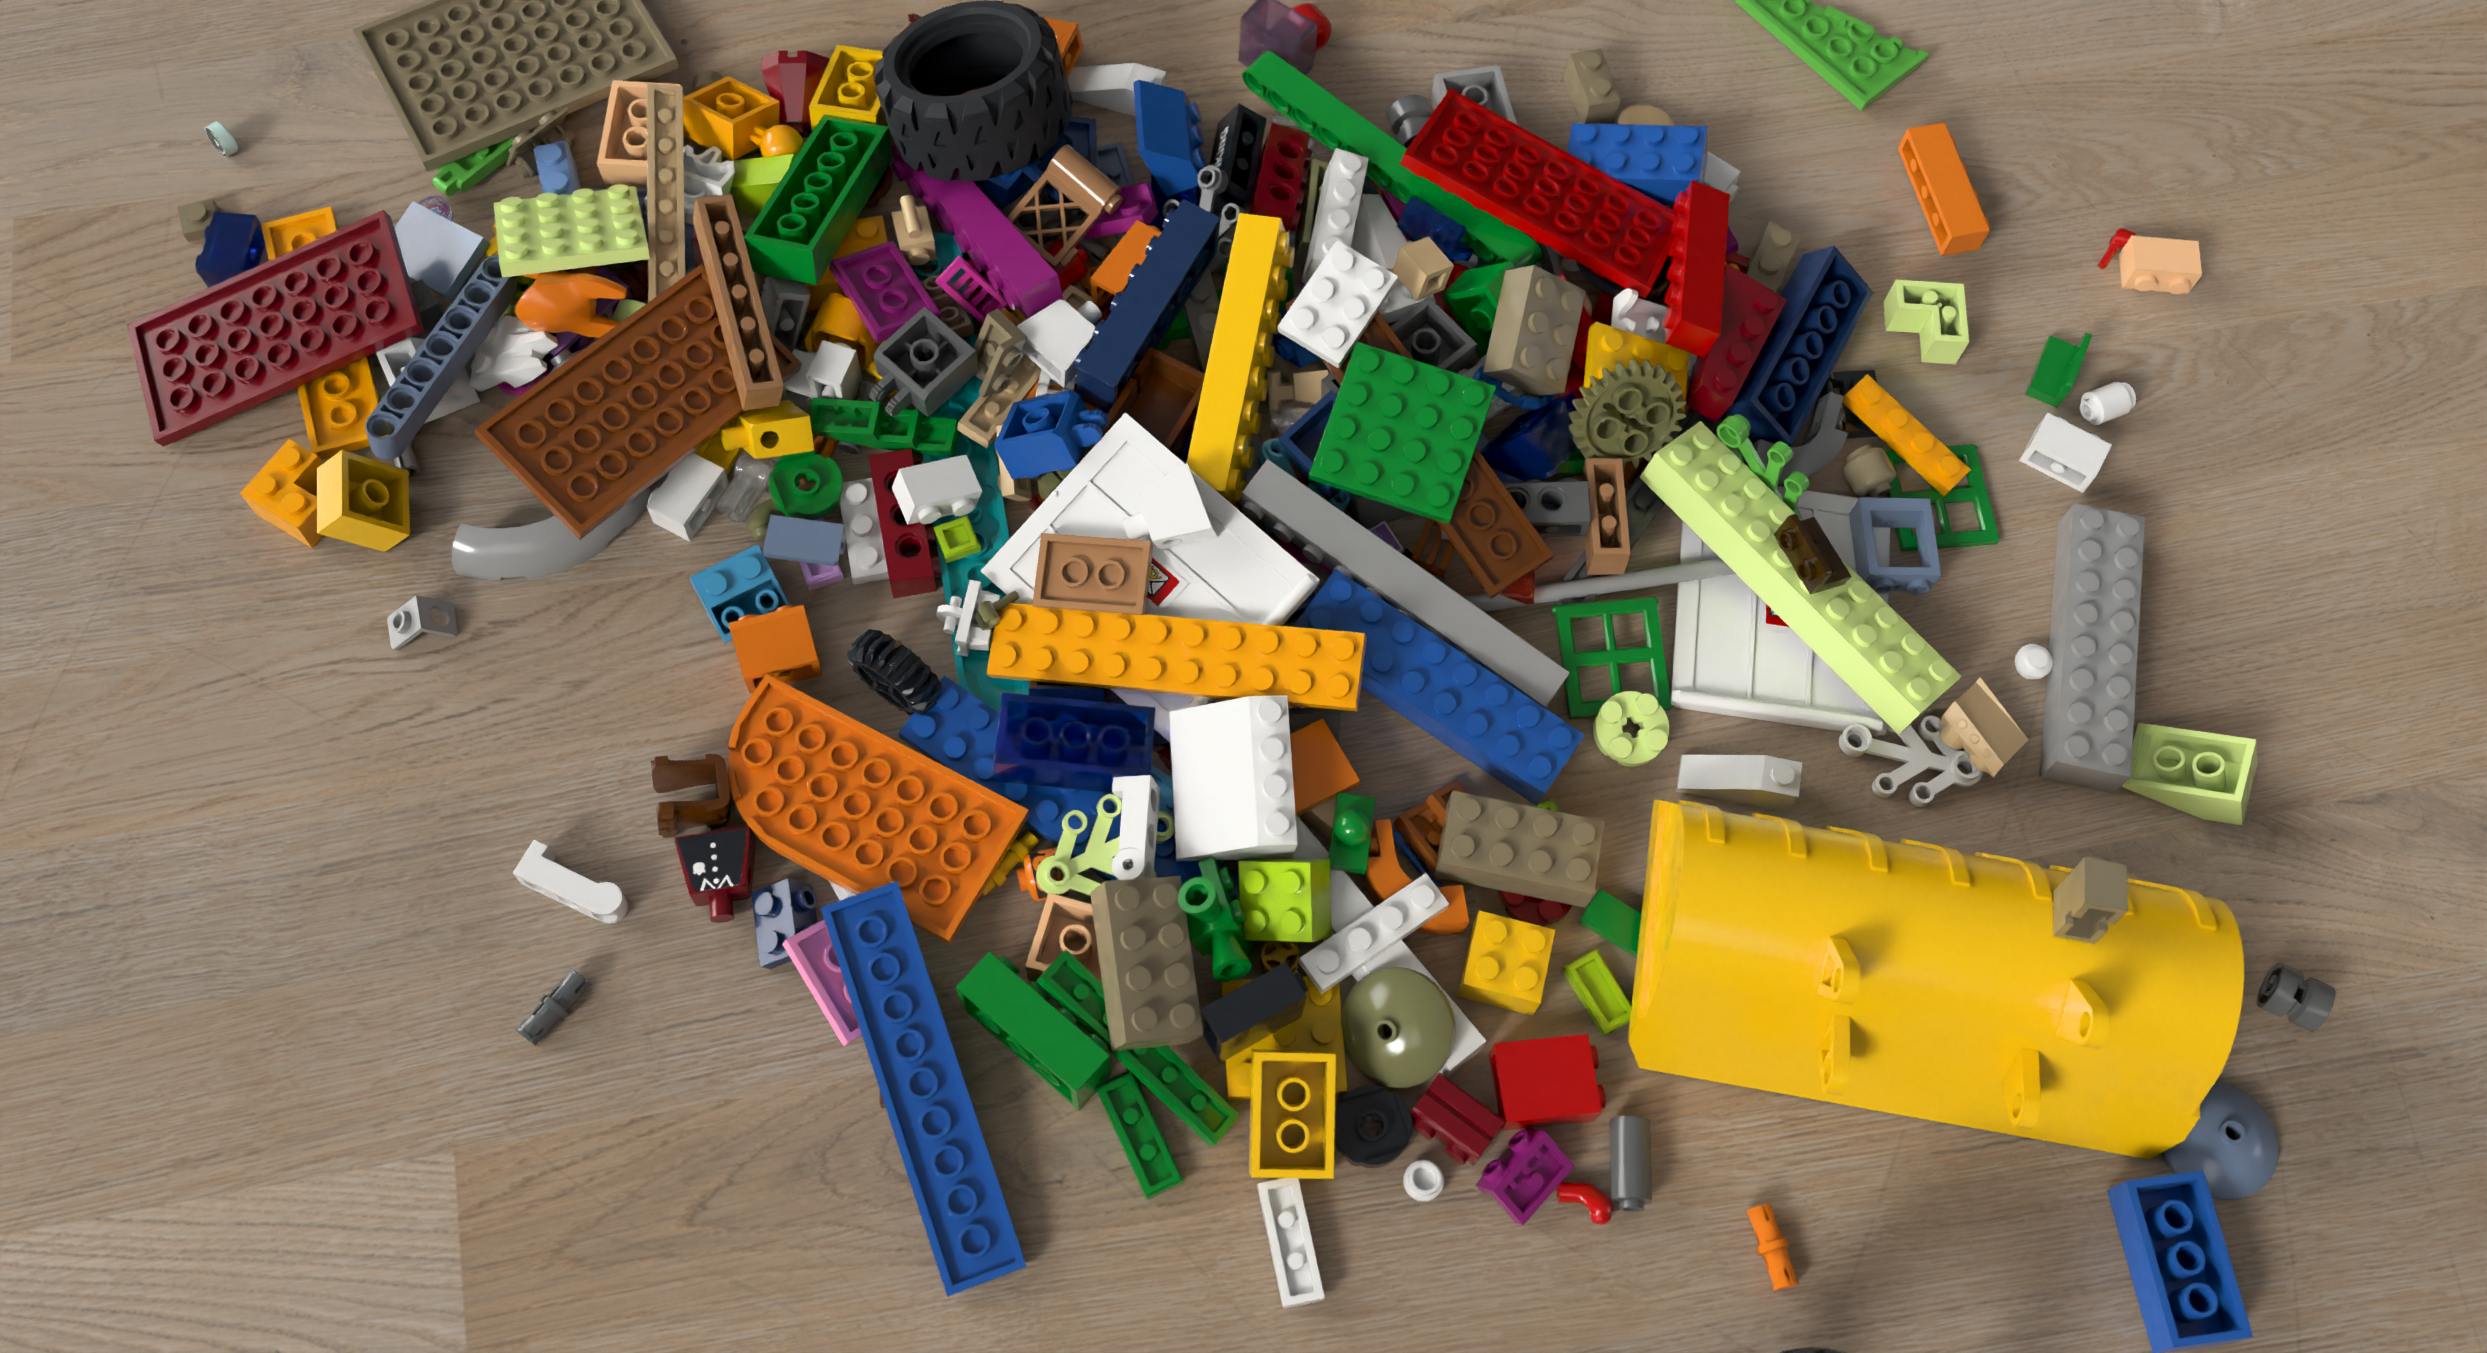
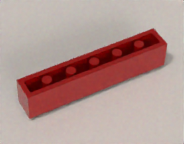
[1663,180,1730,358]

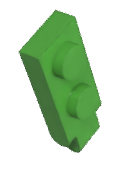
[432,136,516,196]

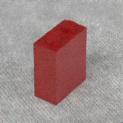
[1489,1034,1606,1131]

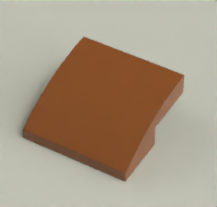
[1393,779,1469,882]

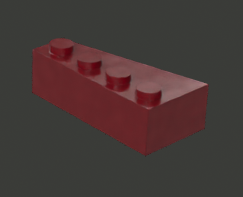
[1686,263,1787,422]

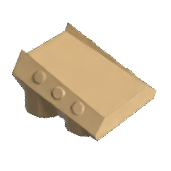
[1939,677,2030,778]

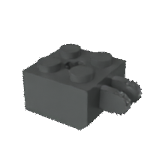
[869,306,979,417]

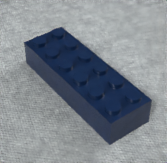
[1074,199,1221,414]
[1725,245,1874,447]

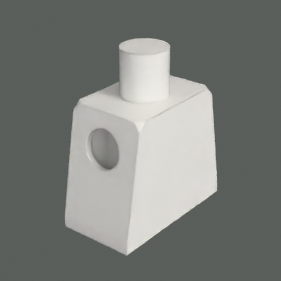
[1017,300,1102,388]
[1122,463,1217,550]

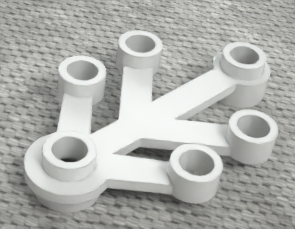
[1839,716,1983,807]

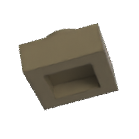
[177,198,223,242]

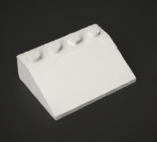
[1169,695,1298,861]

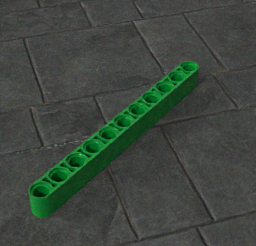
[1242,51,1542,268]

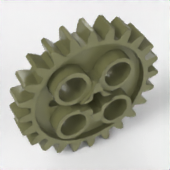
[1568,359,1686,470]

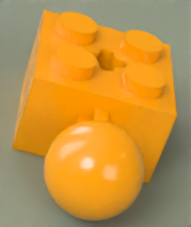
[683,76,804,161]

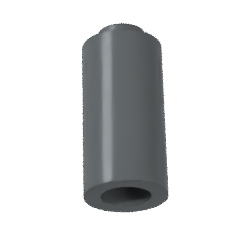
[1610,1116,1652,1212]

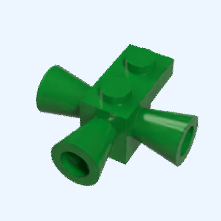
[1178,856,1254,982]

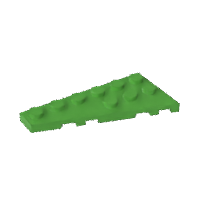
[1733,0,1930,111]

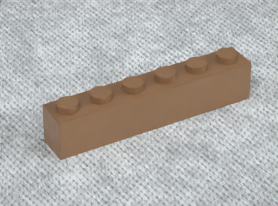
[693,194,784,411]

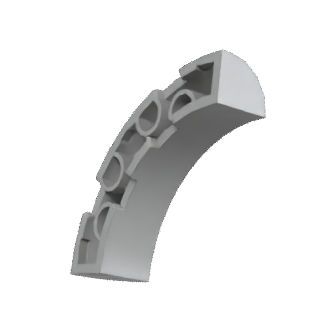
[452,488,652,581]

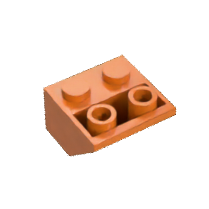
[728,605,823,693]

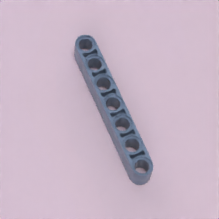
[365,255,518,460]

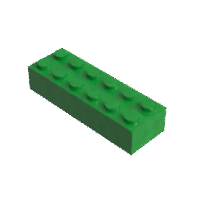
[744,114,892,285]

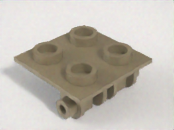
[506,107,576,179]

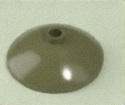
[1341,967,1455,1088]

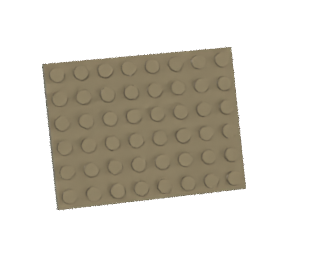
[353,0,679,172]

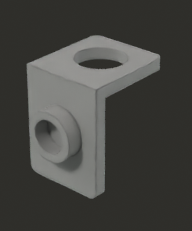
[387,595,458,650]

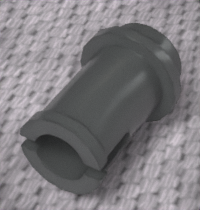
[1068,233,1112,266]

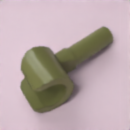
[975,591,1019,630]

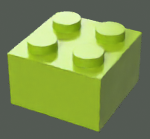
[1239,858,1332,942]

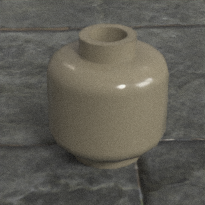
[1842,444,1897,498]

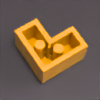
[240,439,324,548]

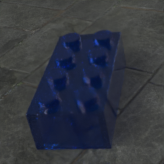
[993,692,1156,793]

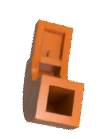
[1363,819,1469,935]

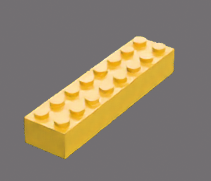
[1187,213,1295,508]

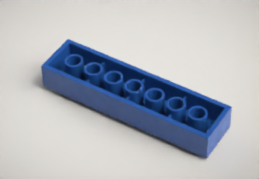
[1293,569,1585,805]

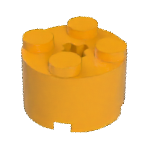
[805,293,882,373]

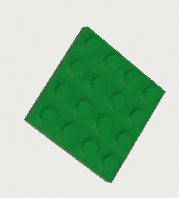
[1309,342,1496,525]

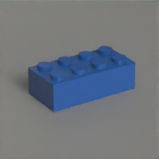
[1567,123,1708,205]
[2107,1171,2253,1353]

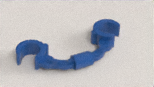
[1472,366,1555,410]

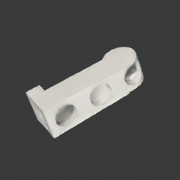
[1111,775,1161,880]
[513,840,628,924]

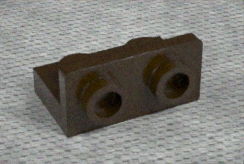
[1774,514,1852,595]

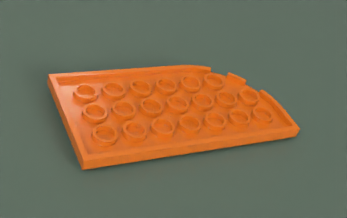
[727,674,1030,945]

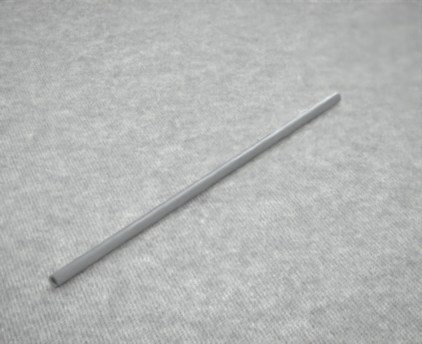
[1282,558,1736,627]

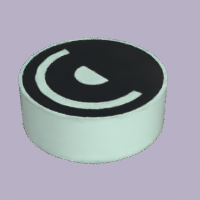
[205,121,238,158]

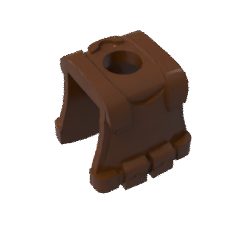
[651,754,730,838]

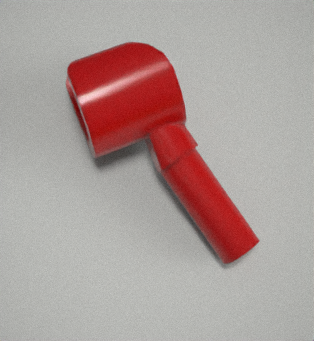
[2098,228,2135,269]

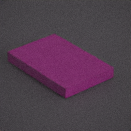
[829,241,942,344]

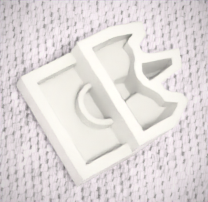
[644,145,735,225]
[469,316,558,392]

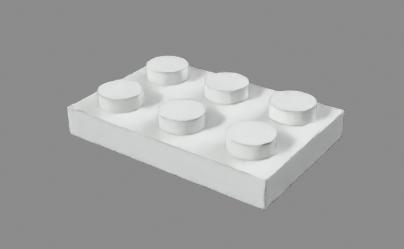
[1278,240,1398,368]

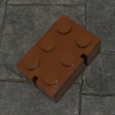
[1102,347,1205,456]

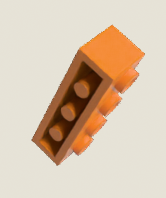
[1898,122,1990,256]

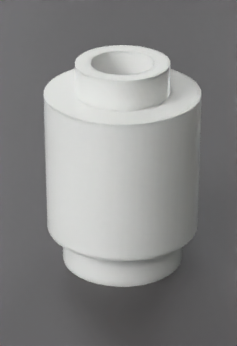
[2080,382,2136,425]

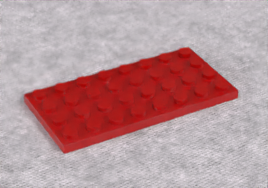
[1400,88,1677,299]

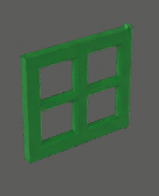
[1884,444,2000,552]
[1551,597,1672,719]

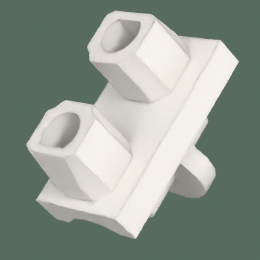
[936,580,1000,657]

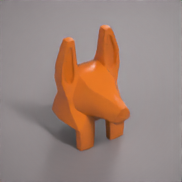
[515,266,627,338]

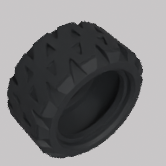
[874,1,1073,182]

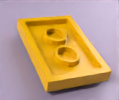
[1583,322,1689,411]

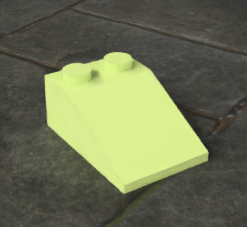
[2122,723,2257,825]

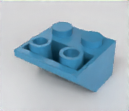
[690,544,790,644]

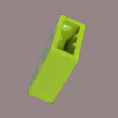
[729,154,796,214]

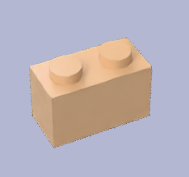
[2119,236,2202,294]

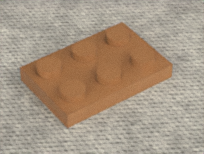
[1032,533,1153,615]

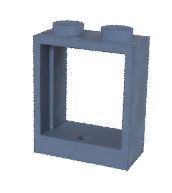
[1849,497,1941,595]

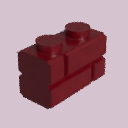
[1410,1073,1505,1166]

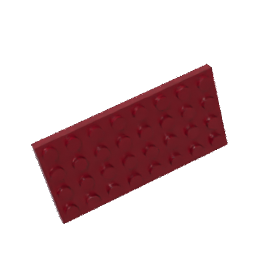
[127,210,424,447]

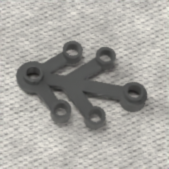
[1163,165,1245,276]

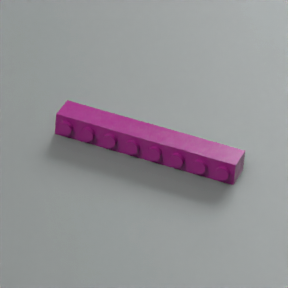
[891,146,1064,319]

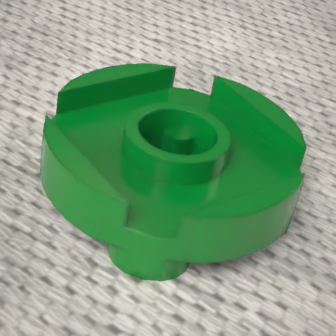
[769,451,843,520]

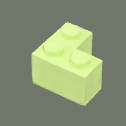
[1884,279,1969,364]

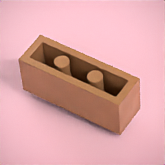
[1580,458,1631,575]

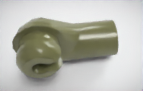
[747,499,783,540]

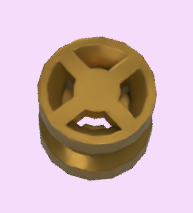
[1260,941,1300,974]

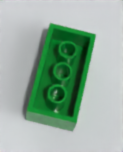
[956,951,1111,1111]

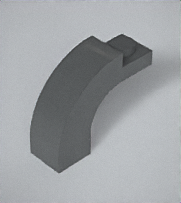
[1744,392,1848,487]

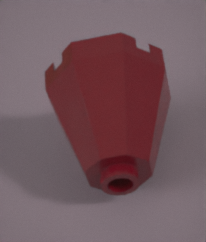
[762,50,830,137]

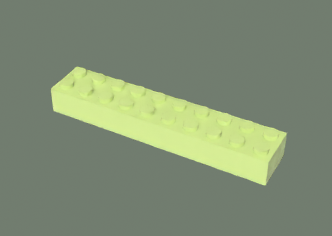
[1640,421,1962,735]

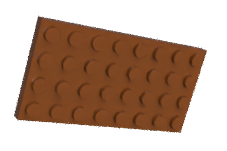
[475,264,802,540]

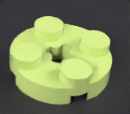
[1593,691,1669,767]

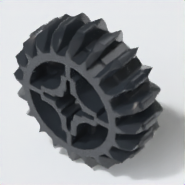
[847,629,942,715]

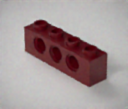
[1249,122,1313,232]
[868,448,942,599]

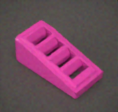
[935,255,1008,324]

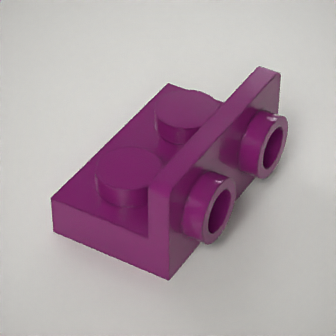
[1083,181,1159,240]
[1476,1128,1575,1225]

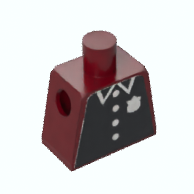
[675,826,756,923]

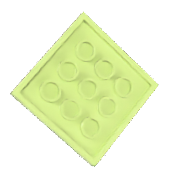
[494,184,650,278]

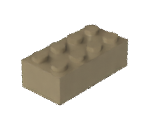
[1434,790,1605,908]
[1090,876,1203,1051]

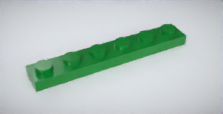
[1036,949,1240,1147]

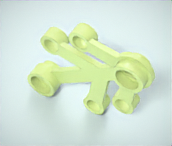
[1036,794,1175,896]

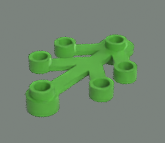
[1717,414,1810,520]

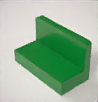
[2025,333,2092,408]

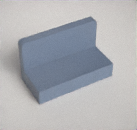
[763,514,846,566]

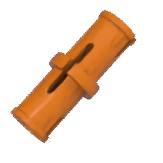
[1746,1203,1800,1291]

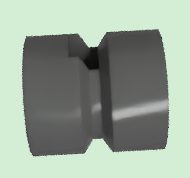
[1386,95,1432,149]
[2256,962,2336,1032]

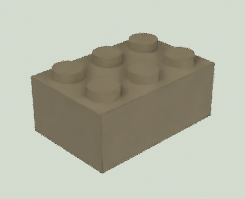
[1483,265,1586,396]

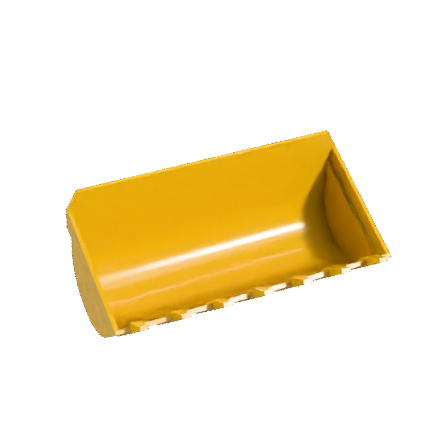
[1628,799,2244,1160]

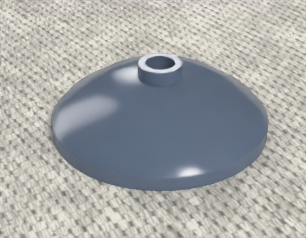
[2162,1081,2279,1200]

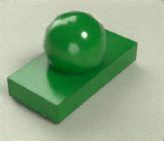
[1328,792,1376,875]

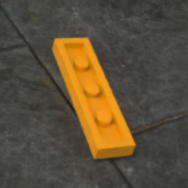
[1842,374,1971,496]

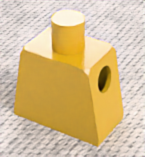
[721,399,814,459]

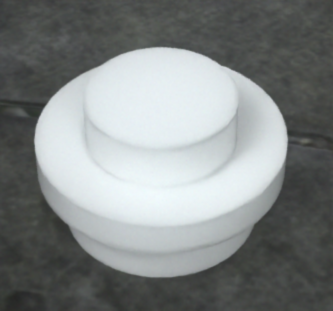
[2015,644,2053,680]
[1403,1160,1444,1202]

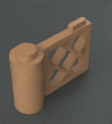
[1007,144,1123,269]

